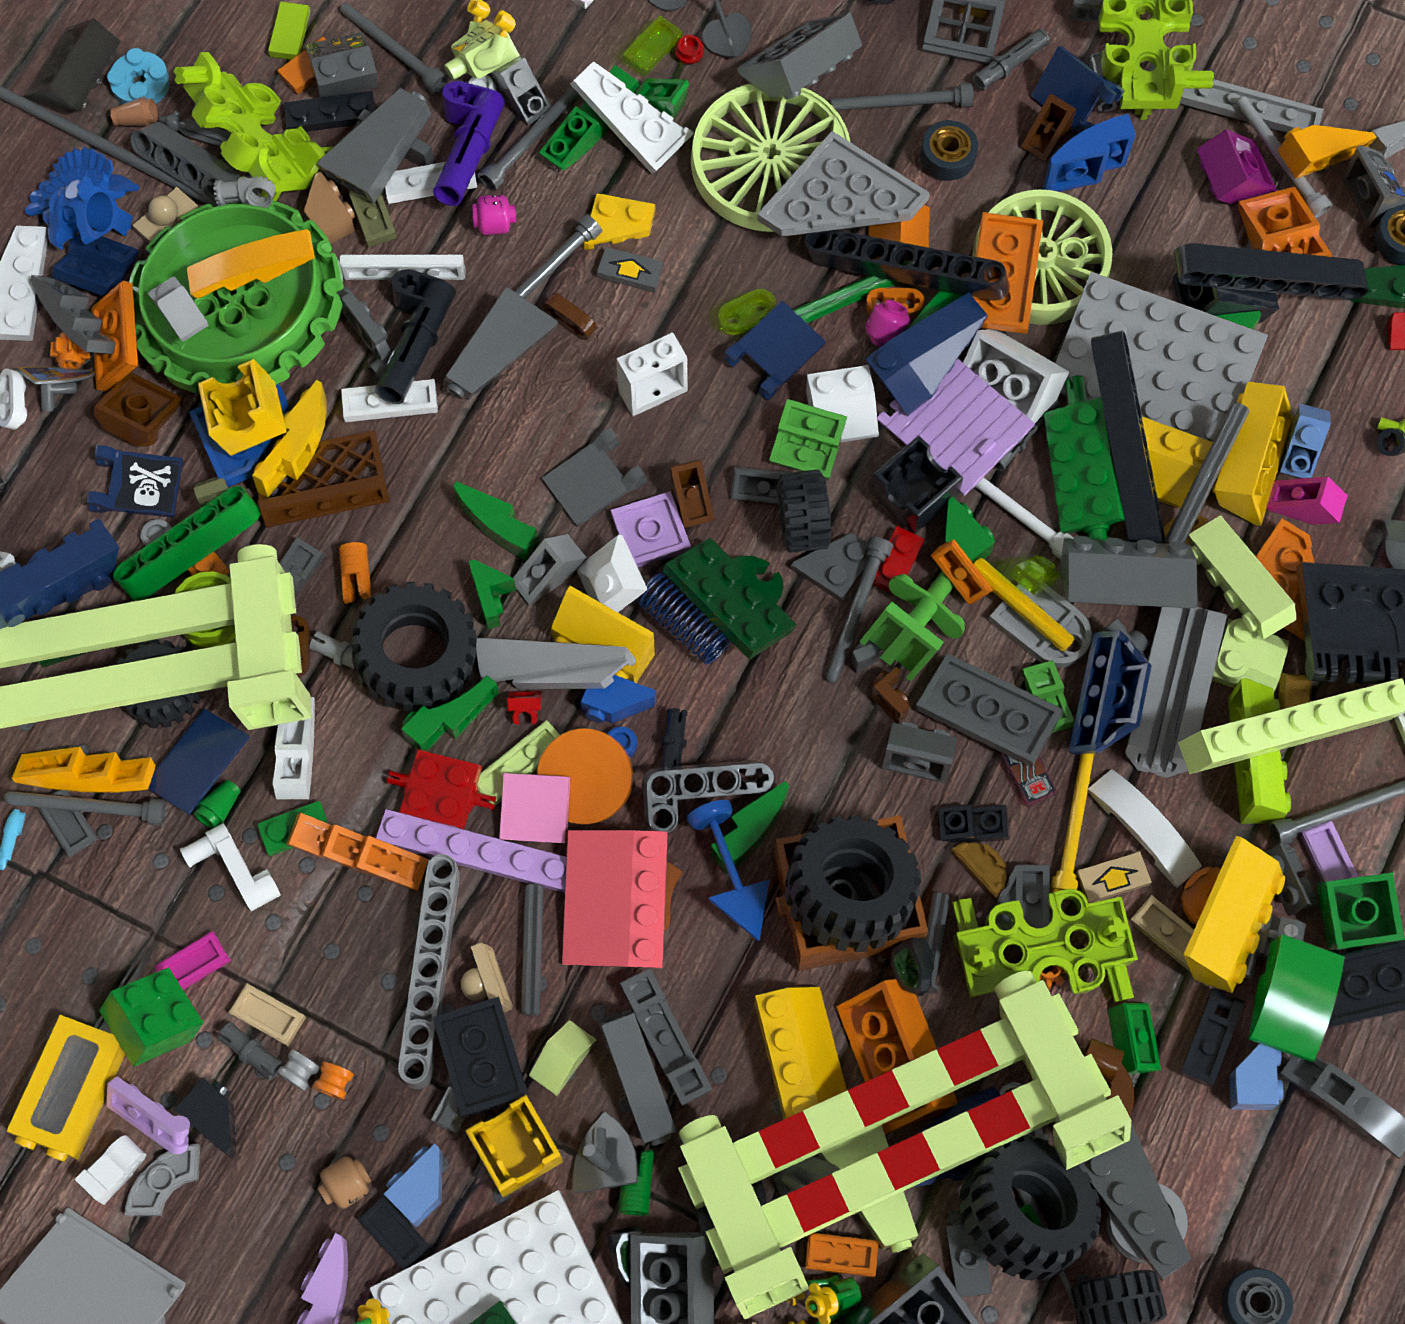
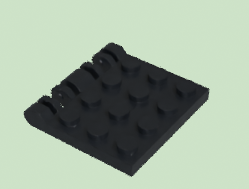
[1296,562,1405,685]

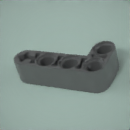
[642,760,774,833]

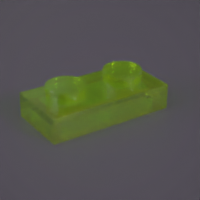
[622,15,683,76]
[1009,555,1060,595]

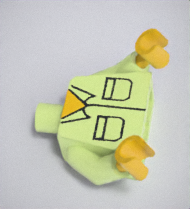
[444,0,520,80]

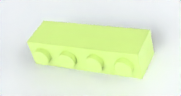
[1188,515,1296,640]

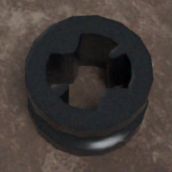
[1377,428,1405,456]

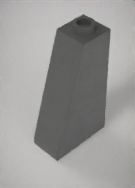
[317,88,431,203]
[443,287,558,400]
[597,1008,676,1146]

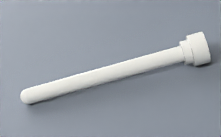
[975,478,1074,560]

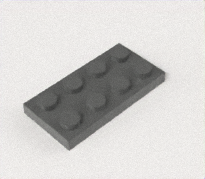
[916,653,1063,767]

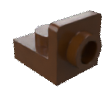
[871,667,910,724]

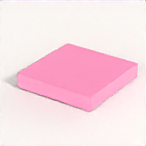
[500,773,571,843]

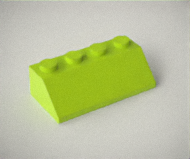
[1227,678,1291,824]

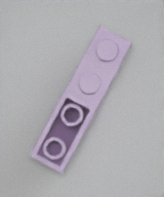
[297,1233,348,1324]

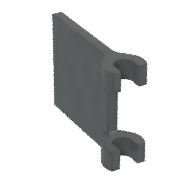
[542,428,648,527]

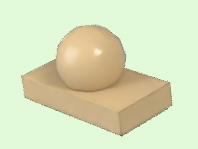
[132,187,198,243]
[461,942,513,1013]

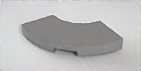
[124,1144,200,1216]

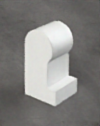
[74,1135,146,1205]

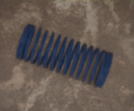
[636,573,731,665]

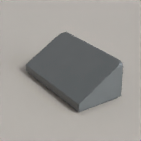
[731,465,791,504]

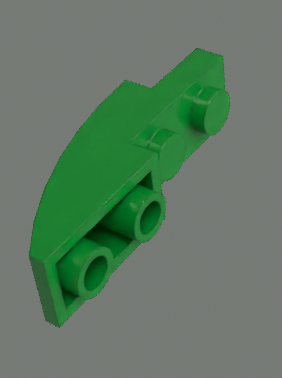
[539,65,640,171]

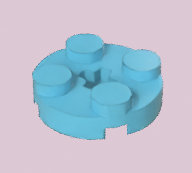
[107,48,170,104]

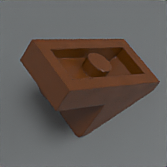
[670,459,715,528]

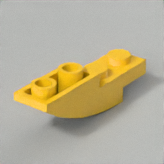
[252,380,327,498]

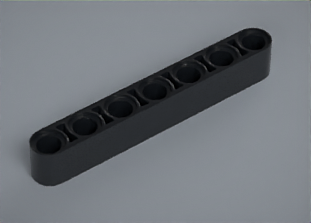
[804,230,1010,300]
[1174,243,1369,300]
[1091,330,1165,544]

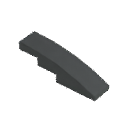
[30,275,115,354]

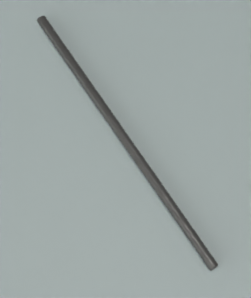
[0,85,218,207]

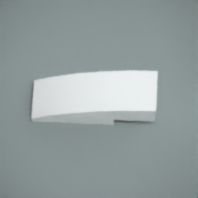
[273,697,315,799]

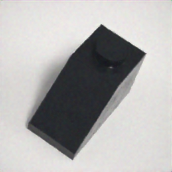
[175,1078,236,1159]

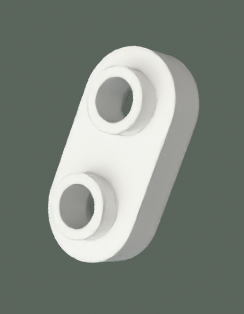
[0,369,27,430]

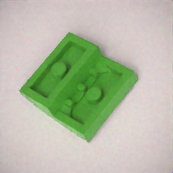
[769,399,847,481]

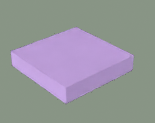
[611,491,691,568]

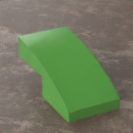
[1022,660,1075,733]

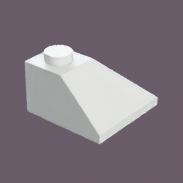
[577,535,648,612]

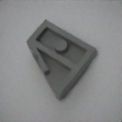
[984,865,1050,931]

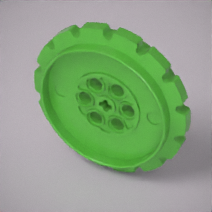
[129,201,344,393]

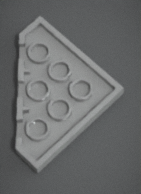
[757,131,929,236]

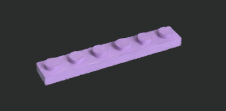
[376,809,567,893]

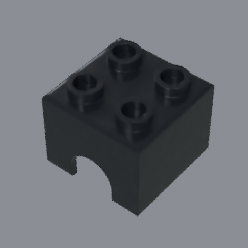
[870,435,963,534]

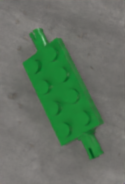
[1044,375,1125,540]

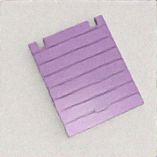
[877,358,1035,496]

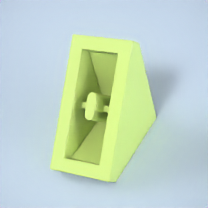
[529,1020,597,1096]

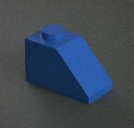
[581,675,657,724]

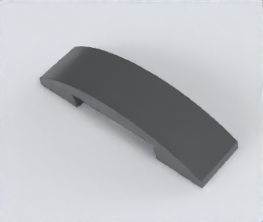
[620,968,713,1106]

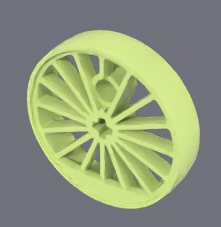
[972,190,1112,325]

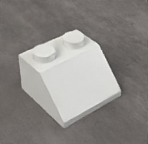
[806,365,879,443]

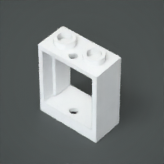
[617,333,688,417]

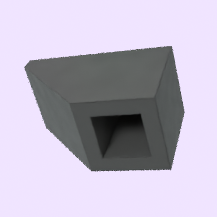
[489,56,551,125]

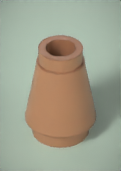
[111,96,158,126]

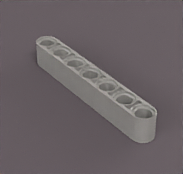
[398,854,460,1089]

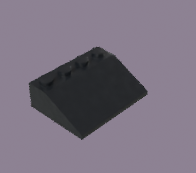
[837,1253,979,1324]

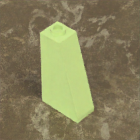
[818,1125,918,1253]

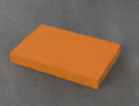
[91,281,138,392]

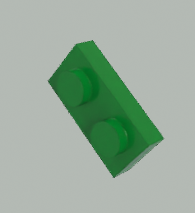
[257,801,329,857]

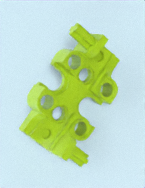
[1098,0,1214,120]
[173,52,333,202]
[952,889,1138,1002]

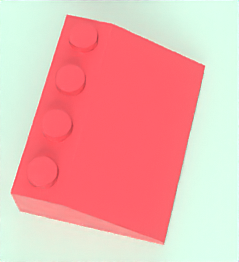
[562,830,668,968]

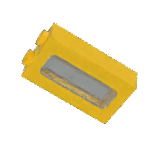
[7,1015,125,1162]

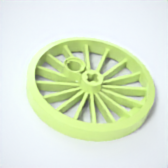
[691,83,850,232]

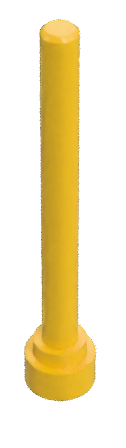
[1050,754,1094,893]

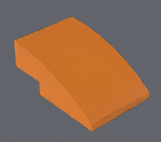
[1238,186,1332,257]

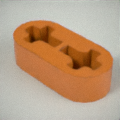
[866,288,925,320]

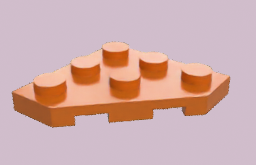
[1256,518,1315,641]

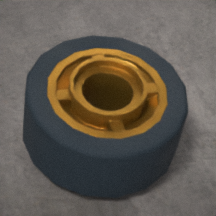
[920,120,979,181]
[1374,204,1405,265]

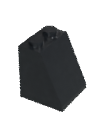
[1172,273,1279,324]

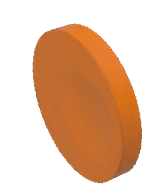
[537,728,633,824]

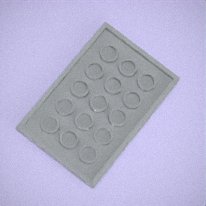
[1055,272,1268,442]

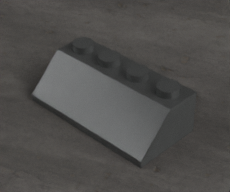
[737,12,863,99]
[1059,536,1197,609]

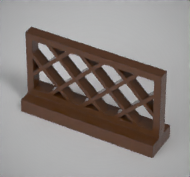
[258,430,390,528]

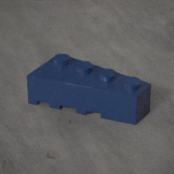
[0,518,119,629]

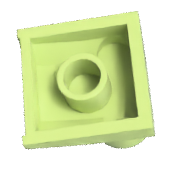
[1212,618,1289,692]

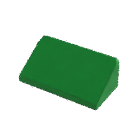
[1108,1003,1161,1075]

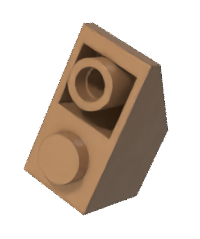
[304,171,355,244]

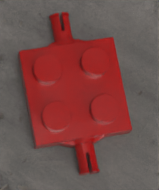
[387,750,496,830]

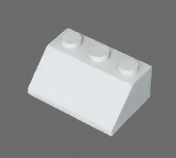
[963,329,1069,424]

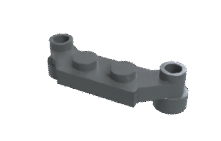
[336,286,392,384]

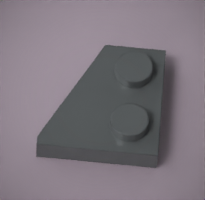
[791,533,868,602]

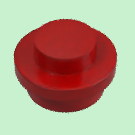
[675,35,704,64]

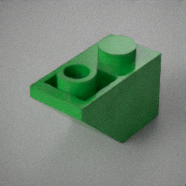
[943,496,995,563]

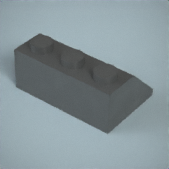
[630,1232,714,1324]

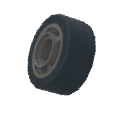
[1222,1268,1294,1324]

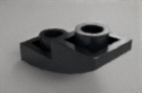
[939,805,1010,842]

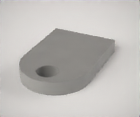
[988,571,1092,668]

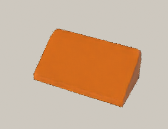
[931,539,993,605]

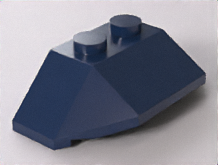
[1069,630,1152,755]

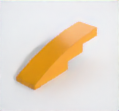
[187,229,315,299]
[12,747,156,792]

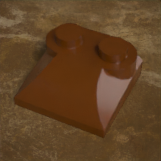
[94,372,183,447]

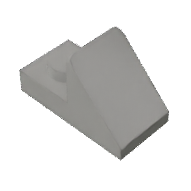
[148,276,209,342]

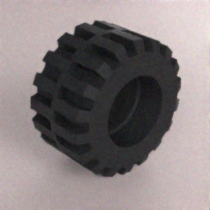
[777,469,831,553]
[117,639,201,729]
[1070,1269,1167,1324]

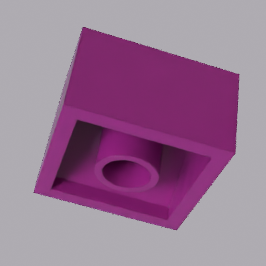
[1197,129,1277,205]

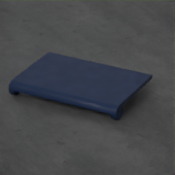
[148,708,250,815]

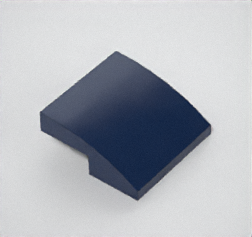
[53,234,139,296]

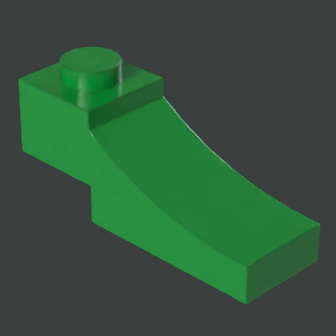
[401,675,499,752]

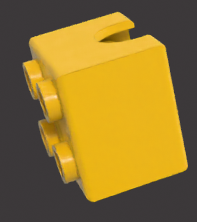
[198,359,287,456]
[465,1095,563,1198]

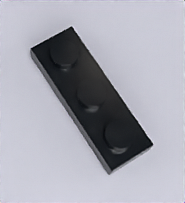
[284,91,375,132]

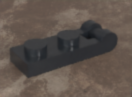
[1179,987,1244,1088]

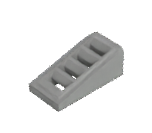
[1368,121,1405,159]

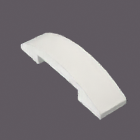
[1088,769,1202,888]

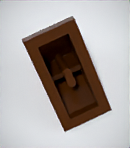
[1021,93,1076,162]

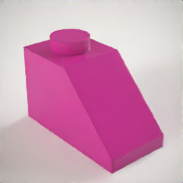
[1266,476,1348,525]

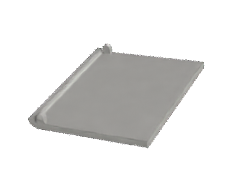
[0,1208,186,1324]

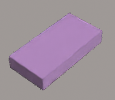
[1299,821,1358,882]

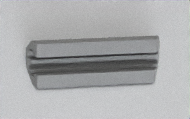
[1125,607,1227,778]

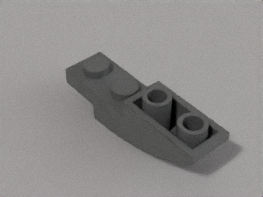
[1281,1056,1405,1159]

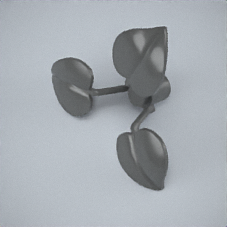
[648,0,751,58]

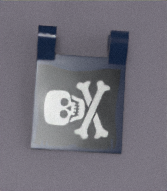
[87,445,183,518]

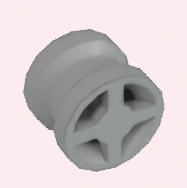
[276,1049,320,1091]

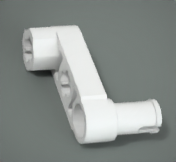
[180,823,281,912]

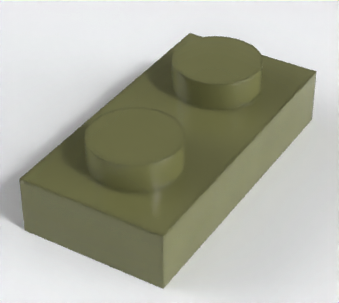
[349,191,397,248]

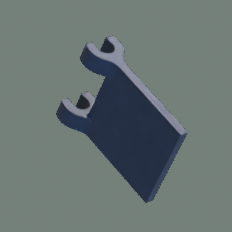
[1031,46,1125,135]
[724,300,826,401]

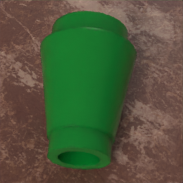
[194,780,241,829]

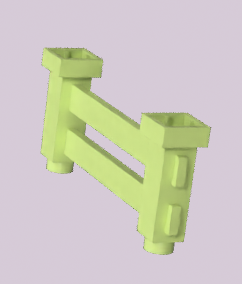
[0,544,312,730]

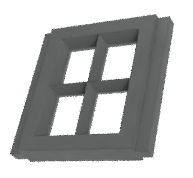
[922,0,1006,65]

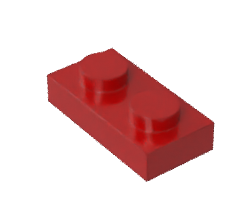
[873,526,925,595]

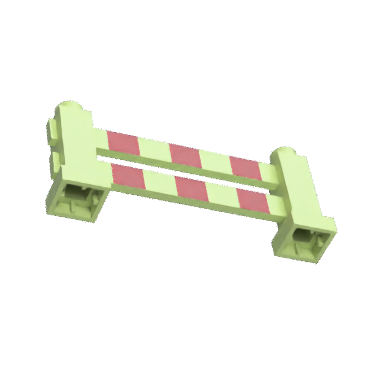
[678,971,1132,1320]

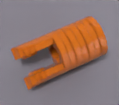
[339,542,372,604]

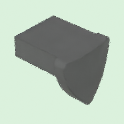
[1381,519,1405,569]

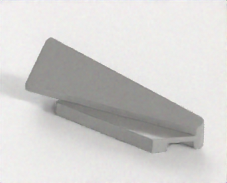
[476,638,636,689]

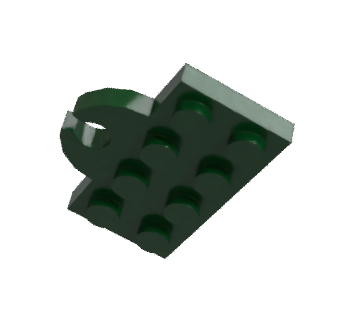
[663,537,797,660]

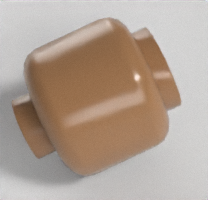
[317,1156,372,1209]

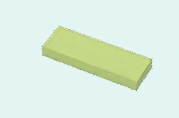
[478,720,560,806]

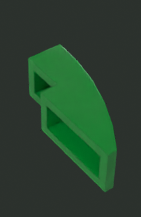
[453,481,538,561]
[711,781,789,875]

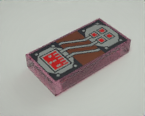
[998,751,1058,808]

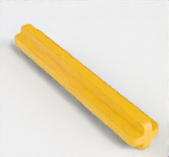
[973,558,1074,651]

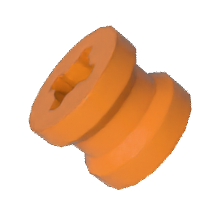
[312,1062,354,1100]

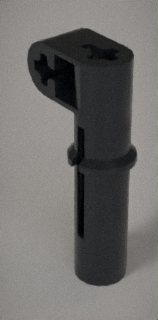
[375,269,456,404]

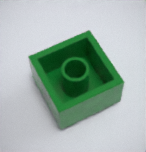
[1317,872,1405,950]
[99,967,203,1067]

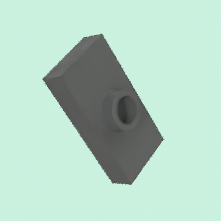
[945,1224,992,1298]

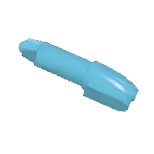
[0,809,26,870]

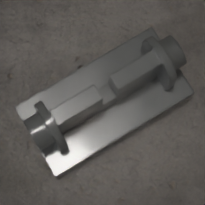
[1266,843,1317,916]

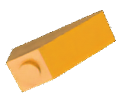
[1277,125,1377,179]

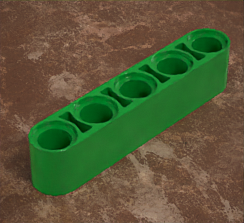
[113,486,261,601]

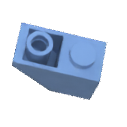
[1280,403,1331,478]
[1228,1043,1283,1110]
[384,1143,443,1228]

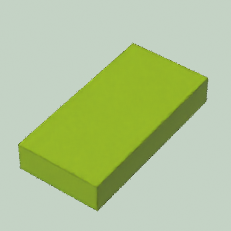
[268,2,311,60]

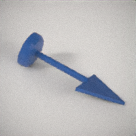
[687,800,769,942]

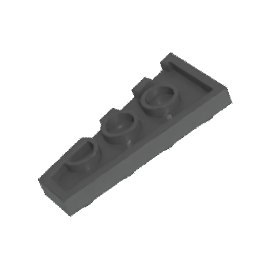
[1078,1122,1191,1281]

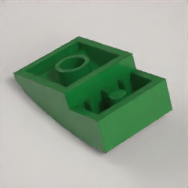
[1248,934,1345,1062]

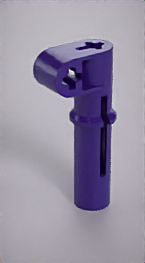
[433,81,505,206]

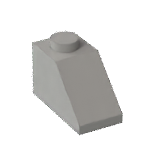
[513,534,587,605]

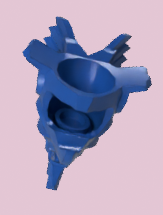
[24,147,140,250]

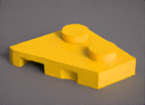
[584,193,656,250]

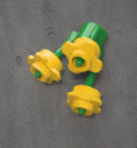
[786,1275,862,1324]

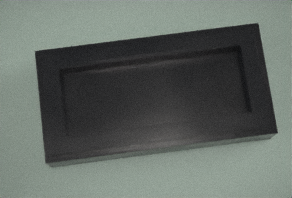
[358,1195,431,1270]

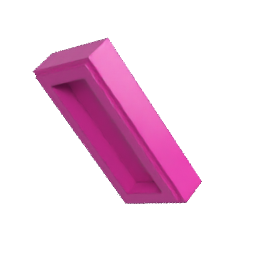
[154,931,231,990]

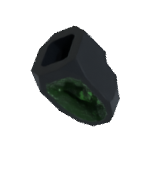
[890,938,935,997]
[607,1226,647,1288]

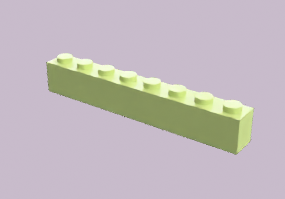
[1178,678,1405,774]

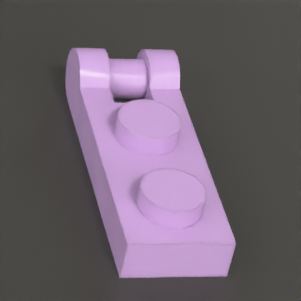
[106,1076,190,1154]

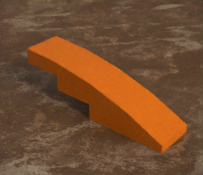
[286,813,429,891]

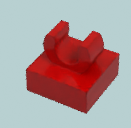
[507,691,542,725]

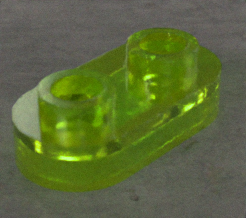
[718,289,776,335]

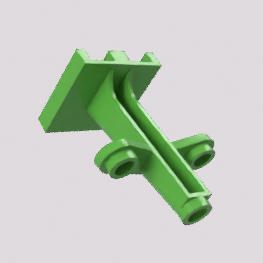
[859,571,965,681]

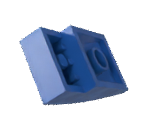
[1042,114,1136,192]

